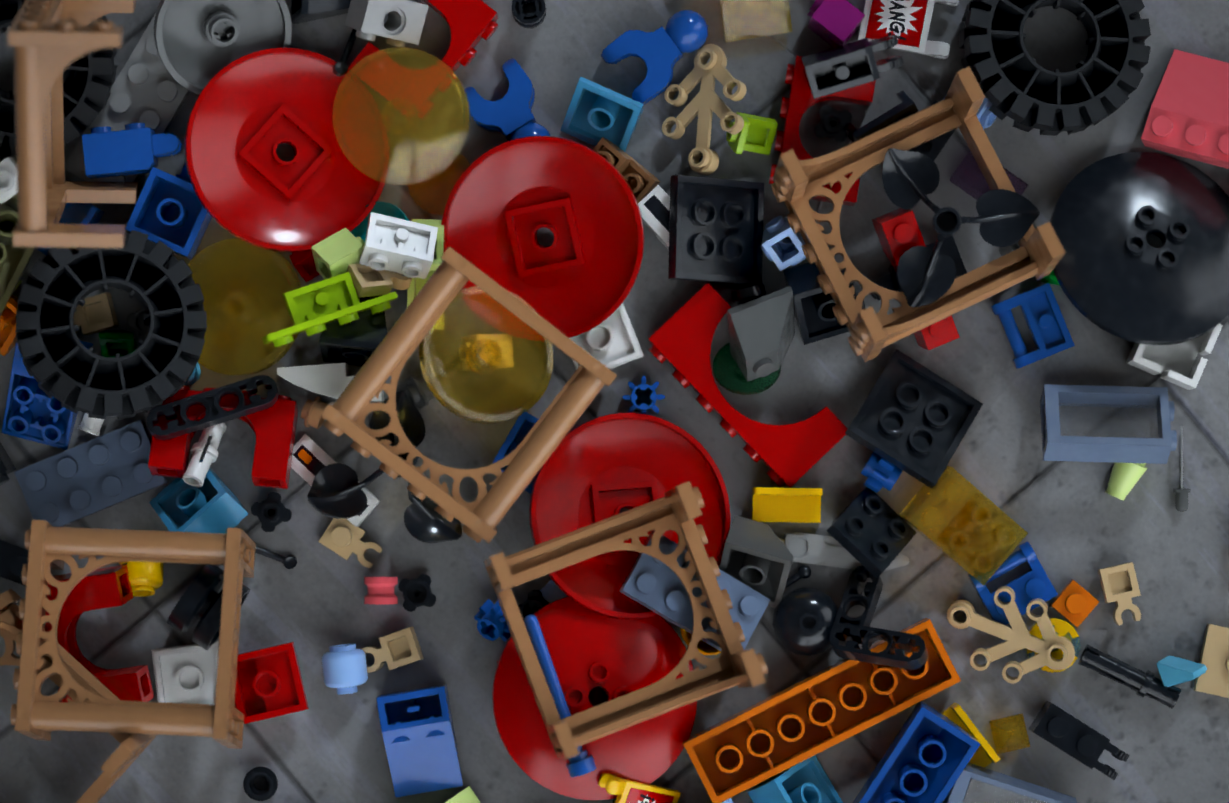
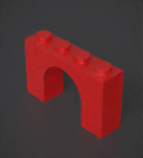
[348,0,499,123]
[768,55,876,206]
[148,385,298,489]
[44,565,154,703]

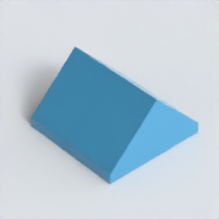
[560,77,644,152]

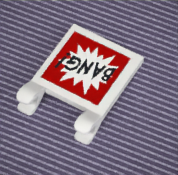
[858,0,959,60]

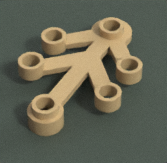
[662,44,747,176]
[947,586,1075,684]

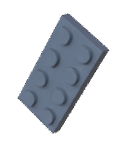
[14,419,168,527]
[619,531,770,651]

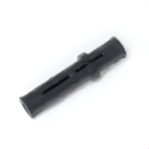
[1078,644,1181,709]

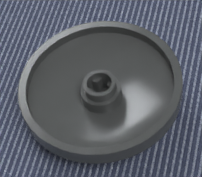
[154,0,292,95]

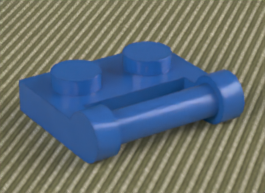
[991,283,1075,369]
[968,541,1058,625]

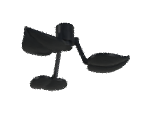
[882,148,1040,307]
[307,390,462,543]

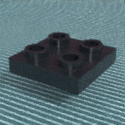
[827,487,917,578]

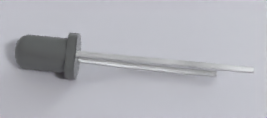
[1173,426,1191,512]

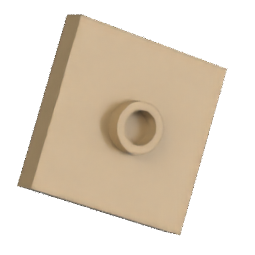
[1193,623,1229,698]

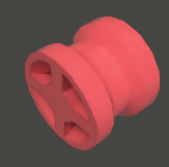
[364,576,398,605]

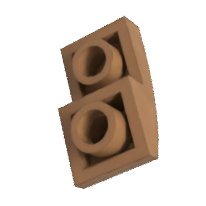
[593,137,661,203]

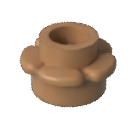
[300,396,328,429]

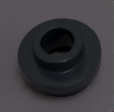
[243,766,278,801]

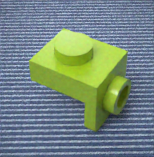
[726,112,778,155]

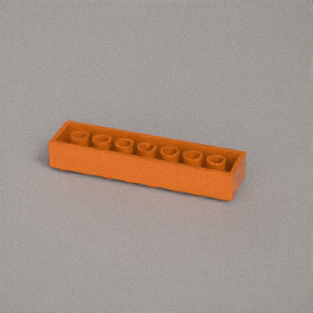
[683,618,961,803]

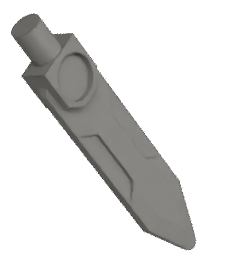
[779,532,909,571]

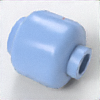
[322,643,368,694]

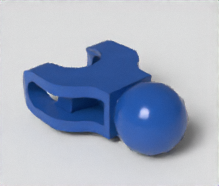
[601,10,708,105]
[459,58,551,141]

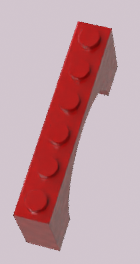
[648,282,848,488]

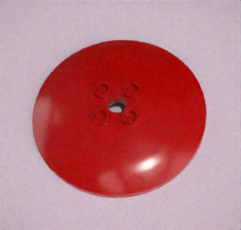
[185,47,390,252]
[442,136,644,341]
[529,413,731,619]
[492,596,697,801]

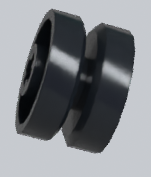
[167,565,251,650]

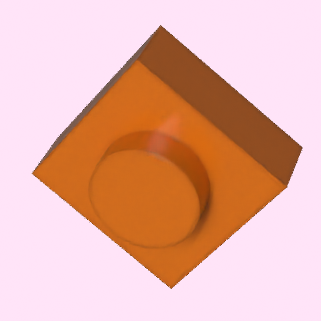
[1050,579,1099,628]

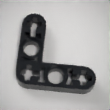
[829,565,929,670]

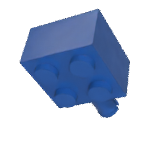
[126,162,212,260]

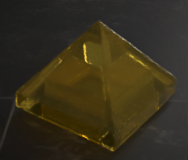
[989,713,1030,754]

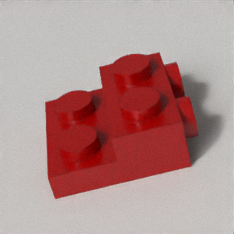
[234,642,309,724]

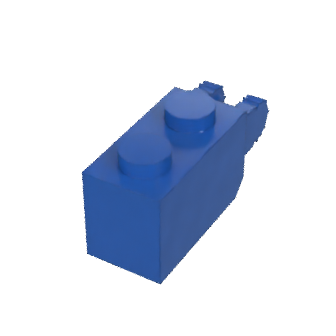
[82,123,183,179]

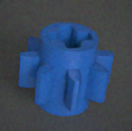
[622,376,665,414]
[860,452,903,493]
[474,599,511,642]

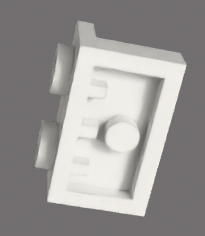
[359,212,438,279]

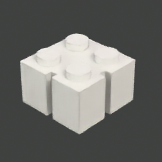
[1126,324,1223,390]

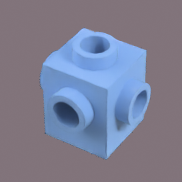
[761,216,806,271]

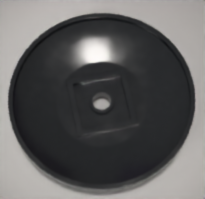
[1050,152,1229,345]

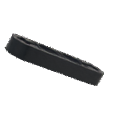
[147,375,279,440]

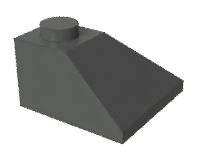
[727,286,795,382]
[719,515,793,608]

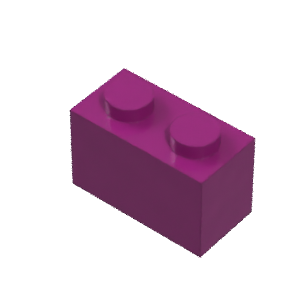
[807,0,865,48]

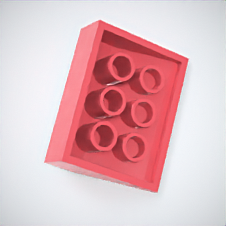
[1141,49,1229,169]

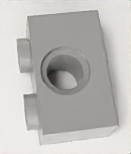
[345,0,429,48]

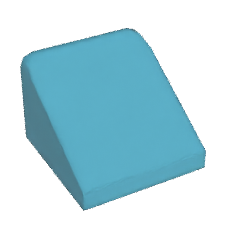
[1157,656,1207,687]

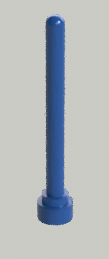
[524,614,597,778]

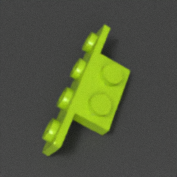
[262,272,398,348]

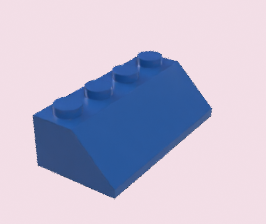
[853,701,981,803]

